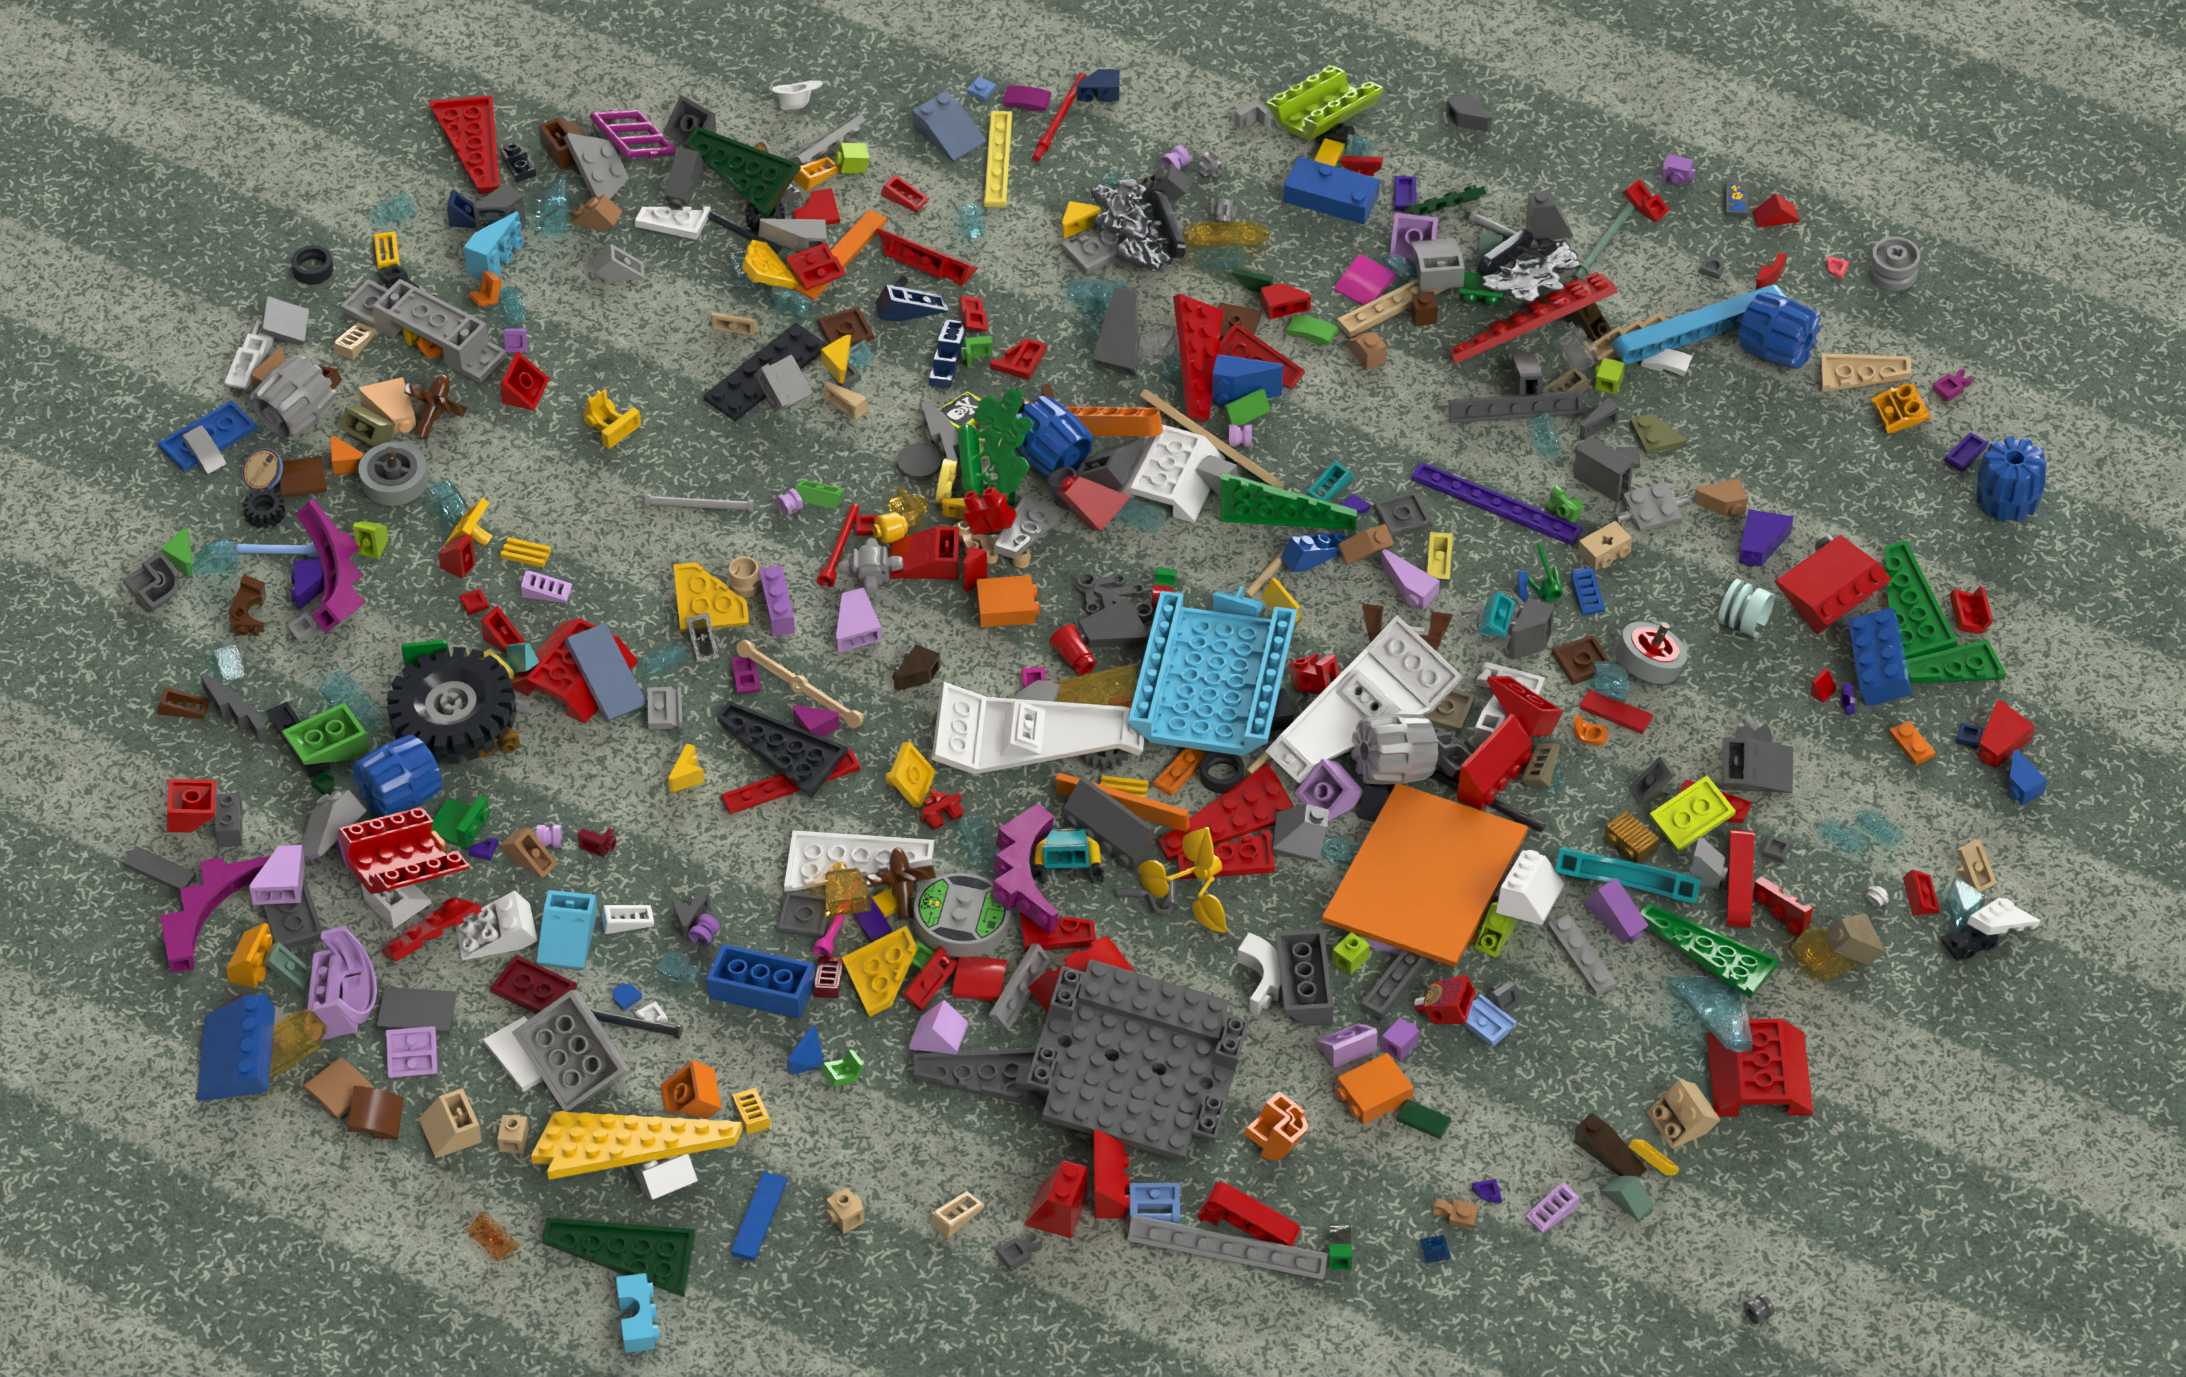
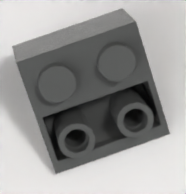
[1507,598,1554,660]

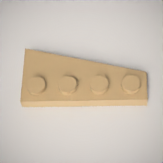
[1821,353,1911,392]

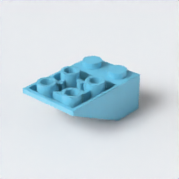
[464,212,523,281]
[536,890,598,970]

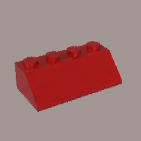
[1457,714,1533,811]

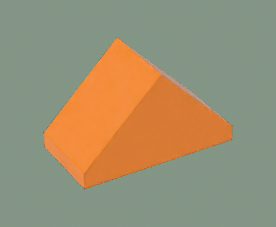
[330,435,365,475]

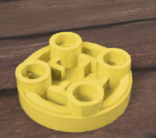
[936,459,957,504]

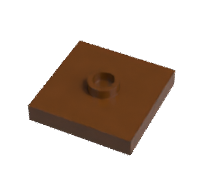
[1218,302,1262,340]

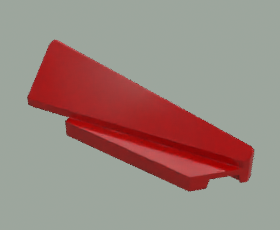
[876,228,979,286]

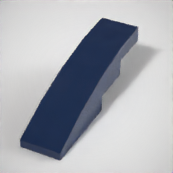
[929,319,967,388]

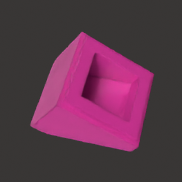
[1021,667,1046,689]

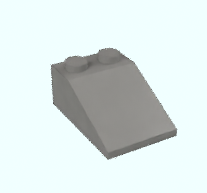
[301,789,366,861]

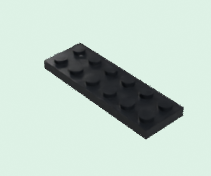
[703,323,828,422]

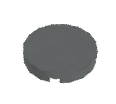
[897,443,942,481]

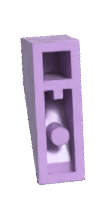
[1381,549,1440,611]

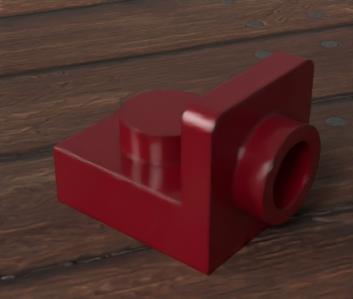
[578,827,617,858]

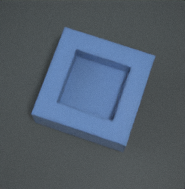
[967,76,996,101]

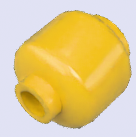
[872,512,908,544]

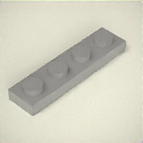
[789,113,866,165]
[1548,914,1617,996]
[989,944,1051,1031]

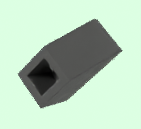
[1446,91,1492,132]
[1140,163,1189,201]

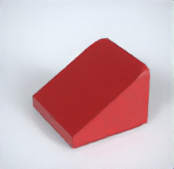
[1810,668,1837,703]

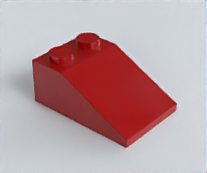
[1486,676,1564,738]

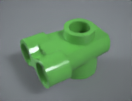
[1545,486,1583,522]

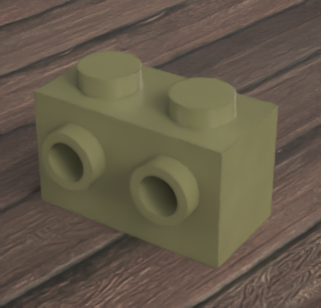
[339,406,395,447]

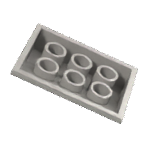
[512,990,631,1112]

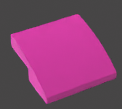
[1334,254,1396,306]

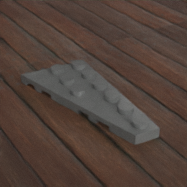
[913,1048,1047,1109]

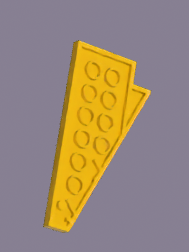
[531,1111,743,1179]

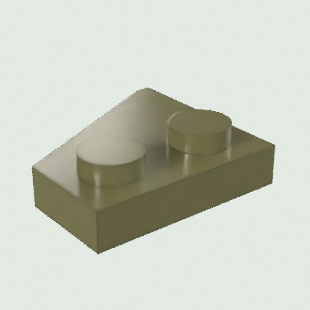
[1630,413,1687,455]

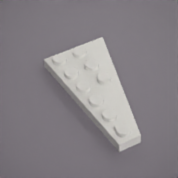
[784,830,934,893]

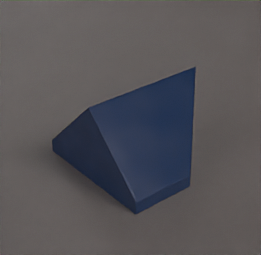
[447,189,476,228]

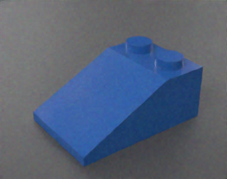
[1212,354,1283,406]

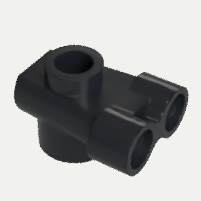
[1318,123,1355,148]

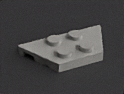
[564,133,629,199]

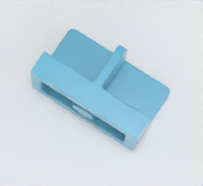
[1213,586,1264,617]

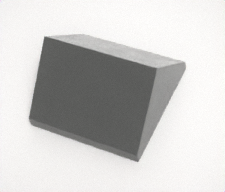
[663,95,717,147]

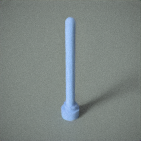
[214,541,320,559]

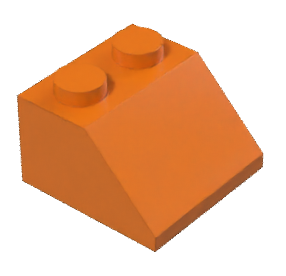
[660,1060,721,1120]

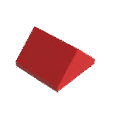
[500,351,550,411]

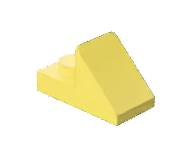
[1427,532,1453,580]

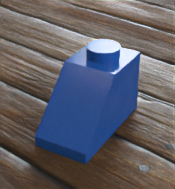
[2007,750,2047,805]

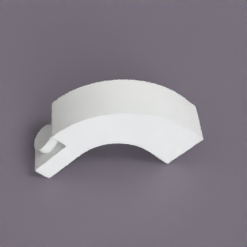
[1238,933,1282,1015]

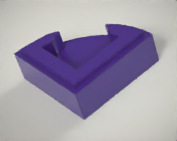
[1341,494,1371,514]
[1840,683,1855,715]
[468,838,499,861]
[1472,1179,1502,1203]

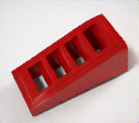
[880,174,930,213]

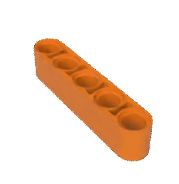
[1067,407,1163,437]

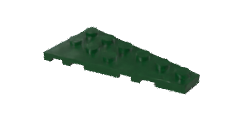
[685,126,801,218]
[542,1218,695,1297]

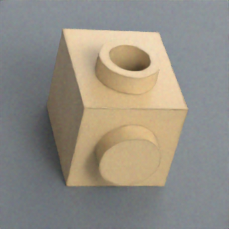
[498,1115,529,1154]

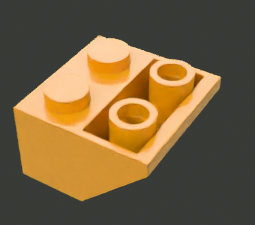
[226,923,273,989]

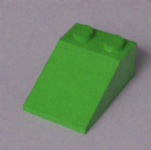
[282,702,369,765]

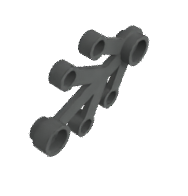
[1075,572,1153,622]

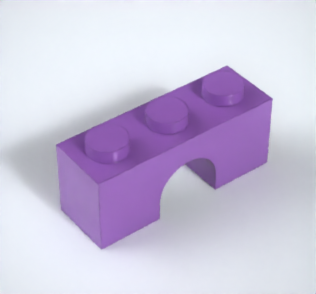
[759,565,795,637]

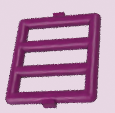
[590,109,676,159]

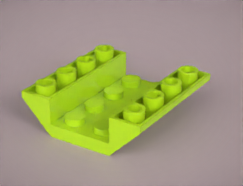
[1266,65,1384,141]

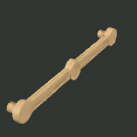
[736,640,864,728]

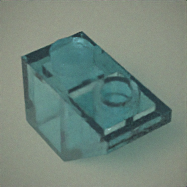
[1594,661,1631,702]

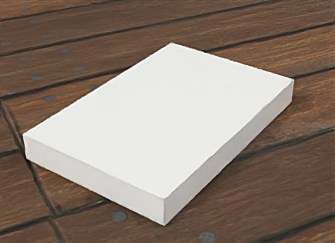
[483,1016,543,1092]

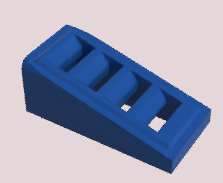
[1570,567,1605,615]

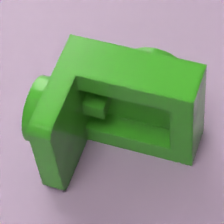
[961,336,993,368]
[821,1050,864,1087]

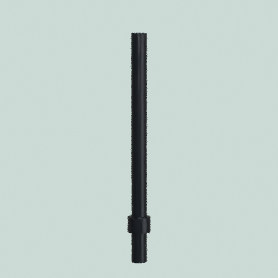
[1429,770,1546,832]

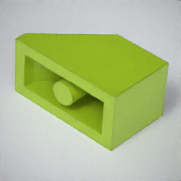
[353,521,389,559]

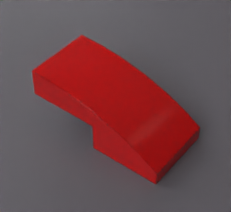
[1622,179,1670,222]
[1755,252,1787,290]
[958,295,988,332]

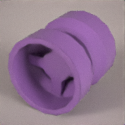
[688,914,720,947]

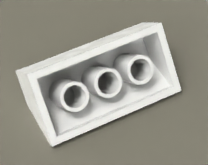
[1496,850,1564,925]

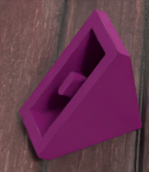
[793,705,840,737]

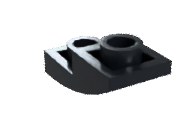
[499,142,536,182]

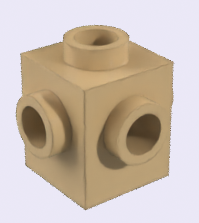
[826,1188,865,1234]

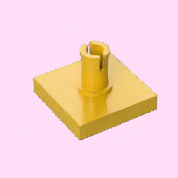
[443,497,492,547]
[886,741,936,808]

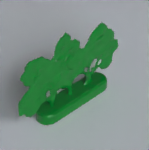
[958,388,1034,499]

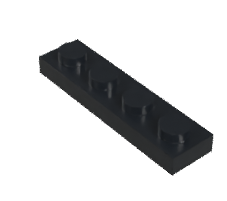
[266,701,331,778]

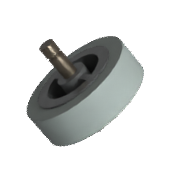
[359,442,428,506]

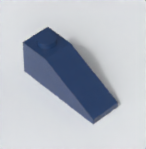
[875,285,949,322]

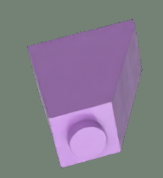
[1583,878,1649,943]

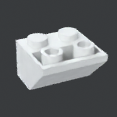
[361,883,431,929]
[631,1154,698,1200]

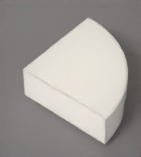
[635,1001,668,1024]

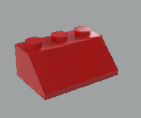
[1094,1130,1130,1219]

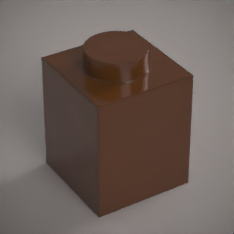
[1411,291,1438,326]

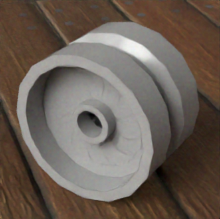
[1870,236,1920,291]

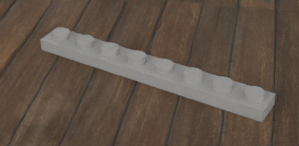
[1127,1215,1329,1280]

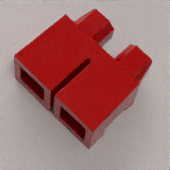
[963,487,1017,535]

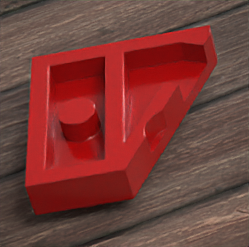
[990,338,1047,380]

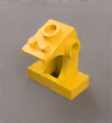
[583,390,641,449]

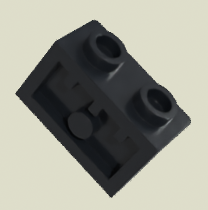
[1941,925,1999,961]

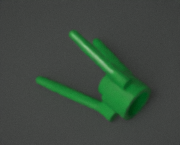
[1521,543,1564,601]

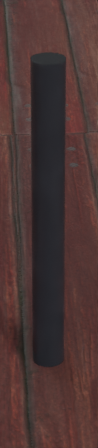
[708,211,782,254]

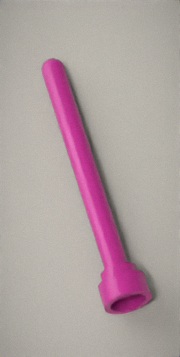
[813,876,866,957]

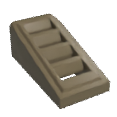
[1541,366,1590,393]
[1522,744,1560,788]

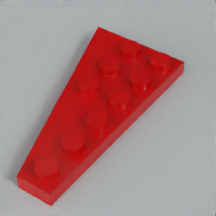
[1159,762,1294,861]

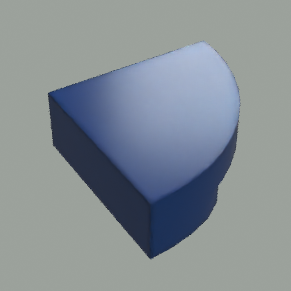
[1517,571,1529,602]

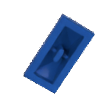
[787,1026,824,1075]

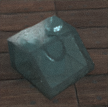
[536,175,569,236]

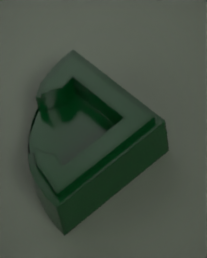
[310,769,335,795]

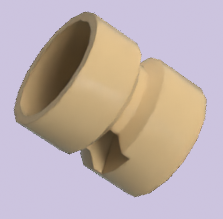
[729,556,760,598]

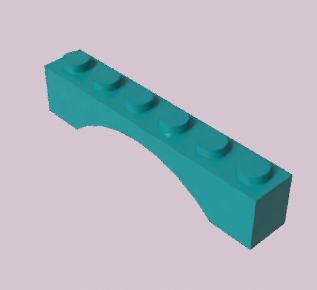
[1555,847,1703,903]

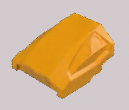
[1871,383,1932,434]

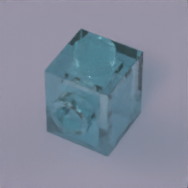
[959,202,986,238]

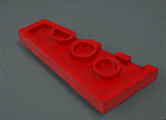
[1218,323,1305,389]
[1178,830,1275,879]
[381,897,482,962]

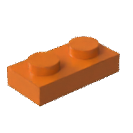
[1889,721,1936,766]

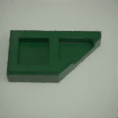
[1232,268,1273,293]

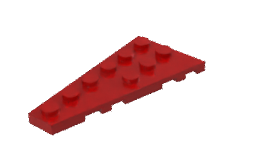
[429,95,500,194]
[1173,293,1223,423]

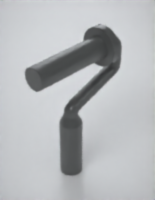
[1117,879,1179,915]

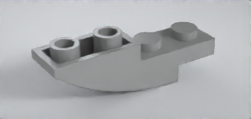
[920,402,962,478]

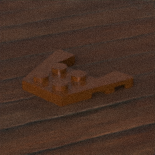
[1362,604,1453,652]

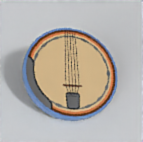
[242,448,283,492]

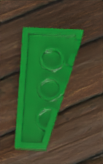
[1906,640,2006,683]

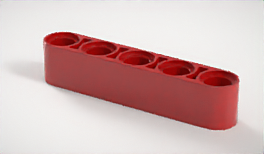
[1726,830,1754,928]

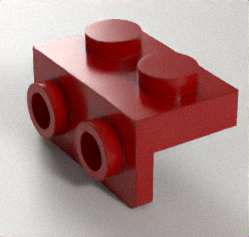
[1949,586,1993,634]

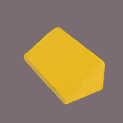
[1261,578,1300,622]

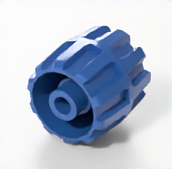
[1738,292,1821,369]
[1015,396,1094,478]
[1976,436,2047,522]
[352,735,442,818]

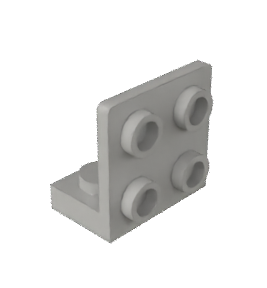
[754,355,813,413]

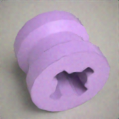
[776,488,803,516]

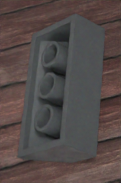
[1064,777,1153,871]
[1276,929,1333,1026]

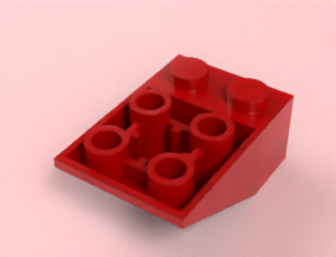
[890,526,960,579]

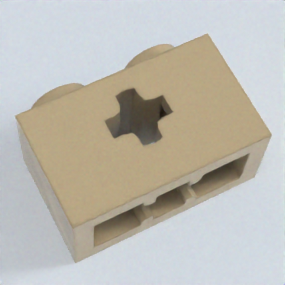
[1578,521,1632,571]

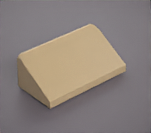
[711,312,758,336]

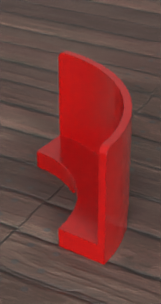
[1028,936,1136,1014]

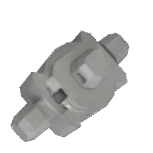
[839,538,903,593]

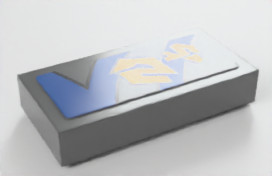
[1726,181,1748,217]

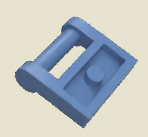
[1130,1183,1180,1224]

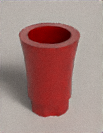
[1049,624,1097,676]

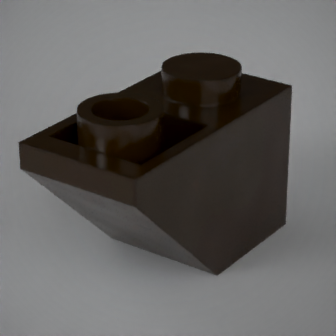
[1565,303,1612,342]
[892,644,941,691]

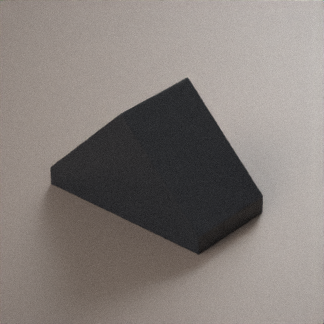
[1270,688,1294,731]

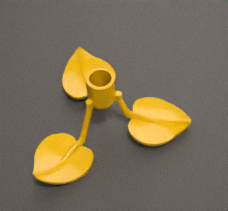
[1137,827,1228,933]

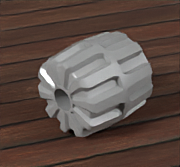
[250,355,337,440]
[1351,714,1438,784]

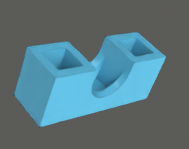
[616,1273,659,1353]

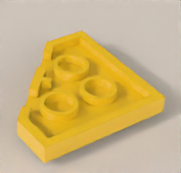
[742,240,800,290]
[673,562,749,632]
[842,926,917,1017]

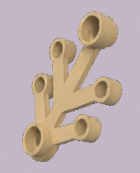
[953,521,1031,568]

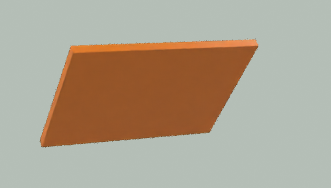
[1322,784,1528,968]

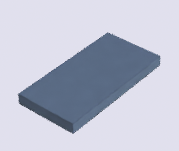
[565,623,647,722]

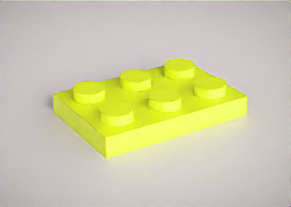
[1650,776,1736,852]

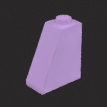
[836,587,882,652]
[250,845,305,905]

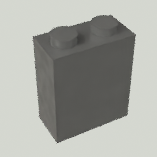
[1573,436,1633,503]

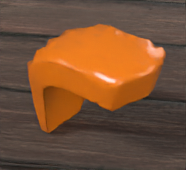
[1573,714,1608,745]

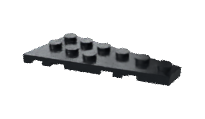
[717,701,848,798]

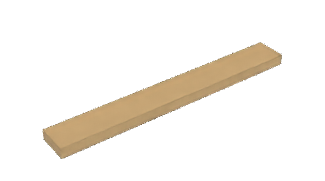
[1140,389,1285,489]

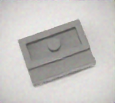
[647,687,682,730]

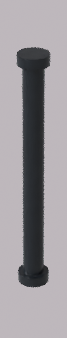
[590,1009,683,1039]

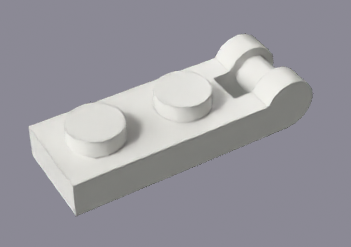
[1476,662,1545,695]

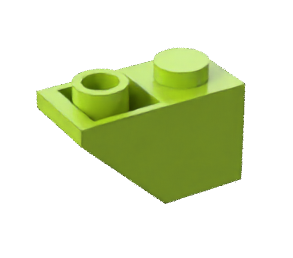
[1474,902,1518,957]

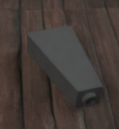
[1092,286,1138,376]

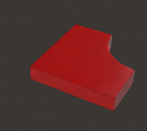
[794,188,840,225]

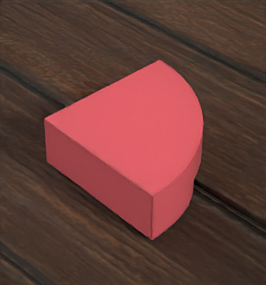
[1827,256,1849,280]

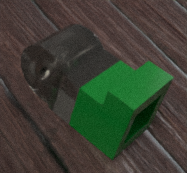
[1329,1224,1352,1269]

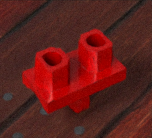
[919,789,964,830]

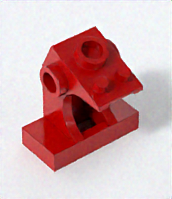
[1288,653,1339,695]

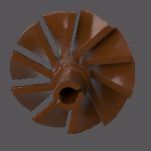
[404,374,467,439]
[866,847,936,919]

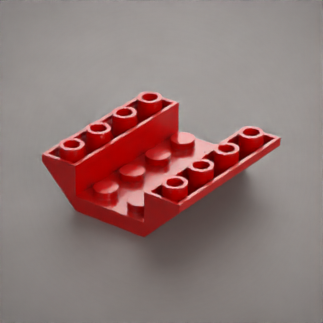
[511,617,638,724]
[338,807,470,894]
[1706,1018,1813,1117]

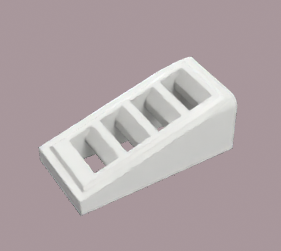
[601,905,654,934]

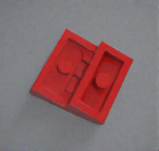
[787,243,846,290]
[952,956,1007,1001]

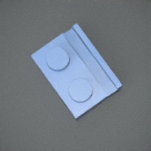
[1462,994,1516,1047]

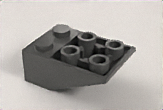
[1076,437,1146,489]
[1721,737,1793,793]

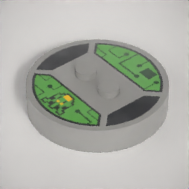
[913,873,1010,957]

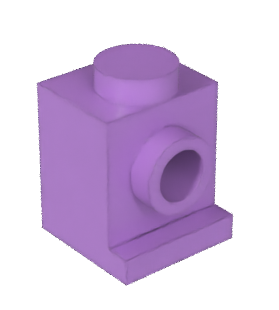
[1661,154,1696,185]

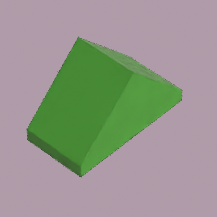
[161,528,193,576]

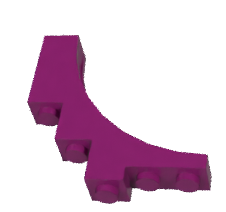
[295,499,365,634]
[991,803,1059,933]
[160,856,271,973]

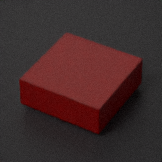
[856,515,878,536]
[459,589,490,616]

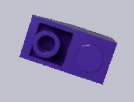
[291,559,324,609]

